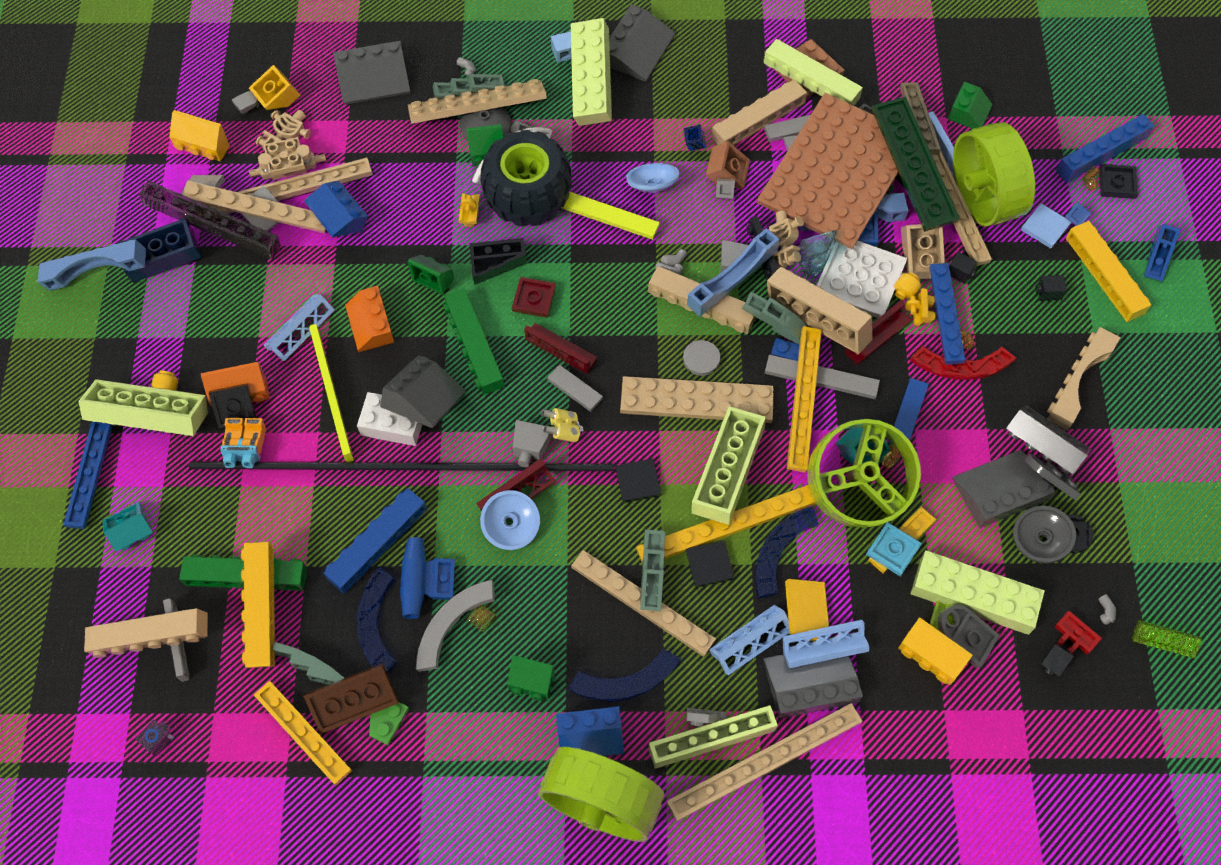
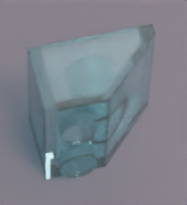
[799,230,837,277]

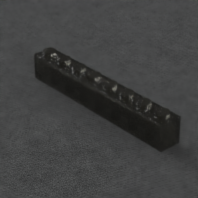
[139,180,281,260]

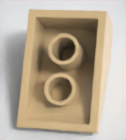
[901,224,945,279]

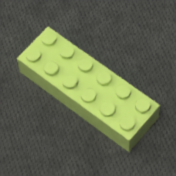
[571,18,612,126]
[79,379,208,436]
[692,406,766,525]
[910,550,1044,635]

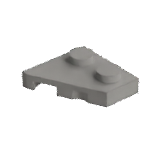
[686,708,727,726]

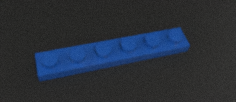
[929,263,965,365]
[64,422,113,529]

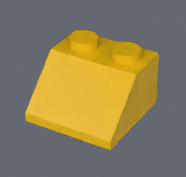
[249,65,301,110]

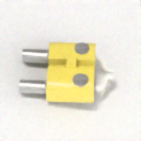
[541,408,583,442]

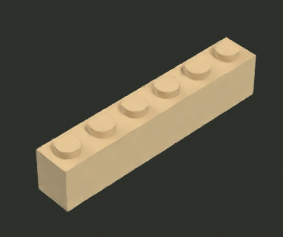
[711,79,807,146]
[648,266,756,334]
[84,608,208,658]

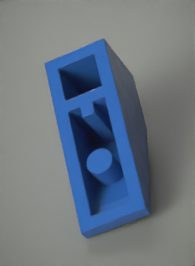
[1144,224,1181,282]

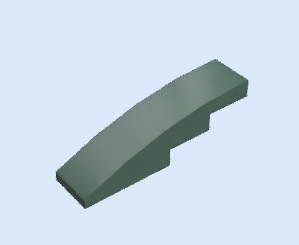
[433,74,504,100]
[640,529,665,611]
[272,642,344,685]

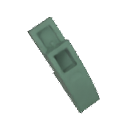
[742,292,808,345]

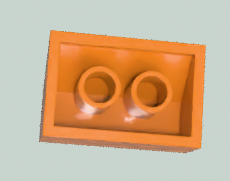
[345,286,394,352]
[201,362,270,409]

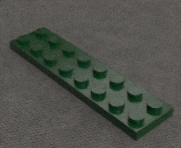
[871,96,960,232]

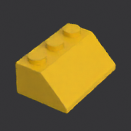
[169,110,230,161]
[898,617,973,685]

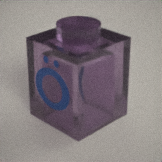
[135,719,174,756]

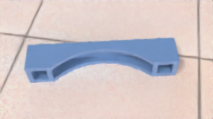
[799,193,908,231]
[687,228,780,317]
[38,239,146,291]

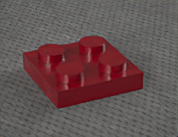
[512,277,556,318]

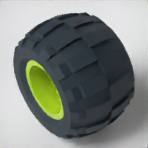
[480,130,572,226]

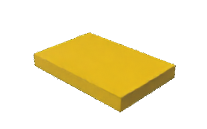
[785,579,830,642]

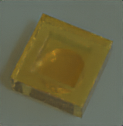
[467,605,496,633]

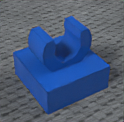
[1065,202,1092,226]

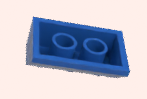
[304,181,368,238]
[556,707,624,756]

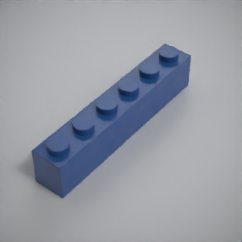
[1056,114,1155,183]
[324,488,427,594]

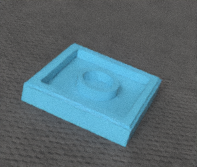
[866,522,922,576]

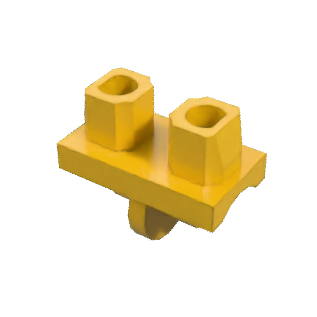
[459,194,480,227]
[905,288,935,326]

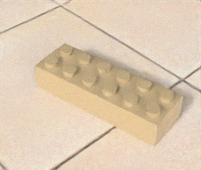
[767,267,872,355]

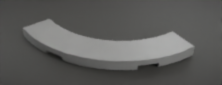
[416,580,495,672]

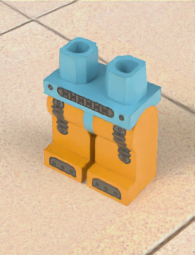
[220,418,266,468]

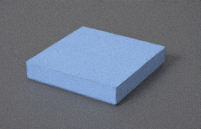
[1021,203,1071,249]

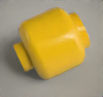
[894,272,921,300]
[151,370,178,391]

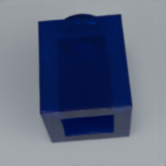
[683,124,707,151]

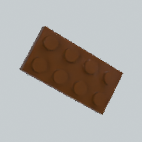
[304,663,399,734]

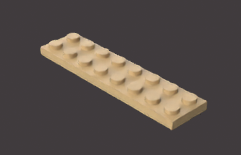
[408,79,547,124]
[620,376,773,423]

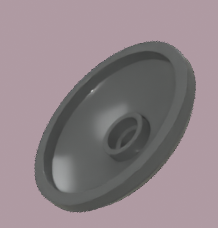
[460,107,511,140]
[1013,506,1076,563]

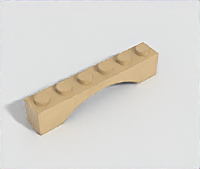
[1047,327,1121,431]

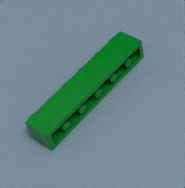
[443,288,504,395]
[179,554,307,591]

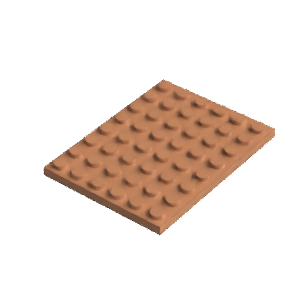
[757,93,899,249]

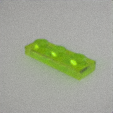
[1132,620,1202,658]

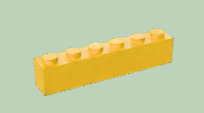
[1066,221,1151,322]
[241,542,275,668]

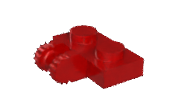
[1054,611,1102,655]

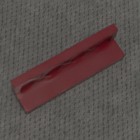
[845,300,911,365]
[524,323,597,374]
[476,458,556,512]

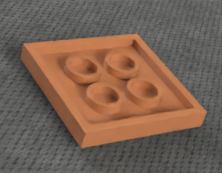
[774,39,845,99]

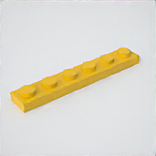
[254,681,352,786]

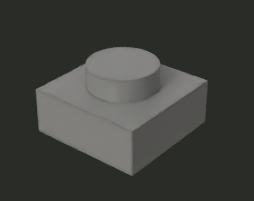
[716,178,735,199]

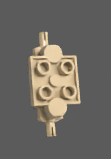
[249,137,326,180]

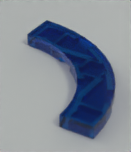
[755,506,819,599]
[357,566,397,673]
[568,649,681,701]

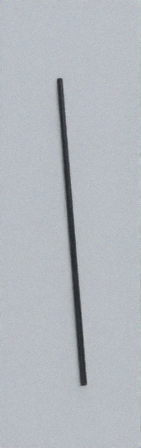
[189,462,613,471]

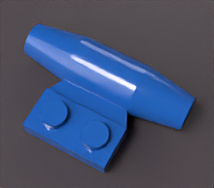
[400,537,455,619]

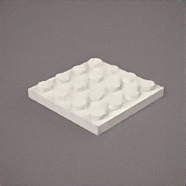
[817,241,907,318]

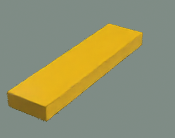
[868,506,936,574]

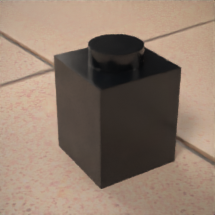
[949,252,977,284]
[1035,275,1067,301]
[1041,641,1074,677]

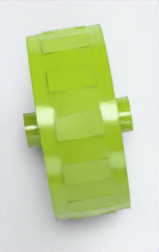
[953,122,1035,226]
[807,419,921,528]
[538,747,664,842]

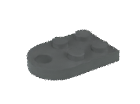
[1024,453,1081,500]
[938,605,1000,668]

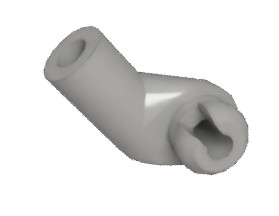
[457,57,476,76]
[661,249,687,267]
[655,262,683,275]
[1098,594,1116,625]

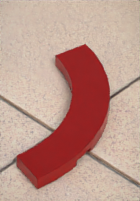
[910,346,1016,380]

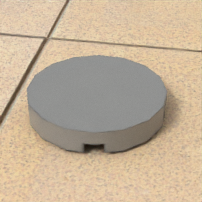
[683,340,720,376]

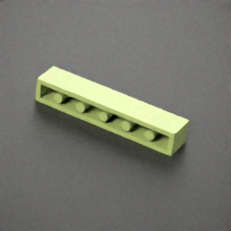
[764,39,863,106]
[649,706,778,769]

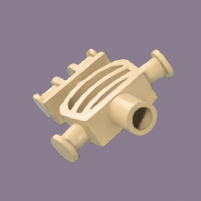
[256,110,311,150]
[769,211,804,269]

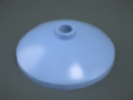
[626,163,679,193]
[480,491,540,550]

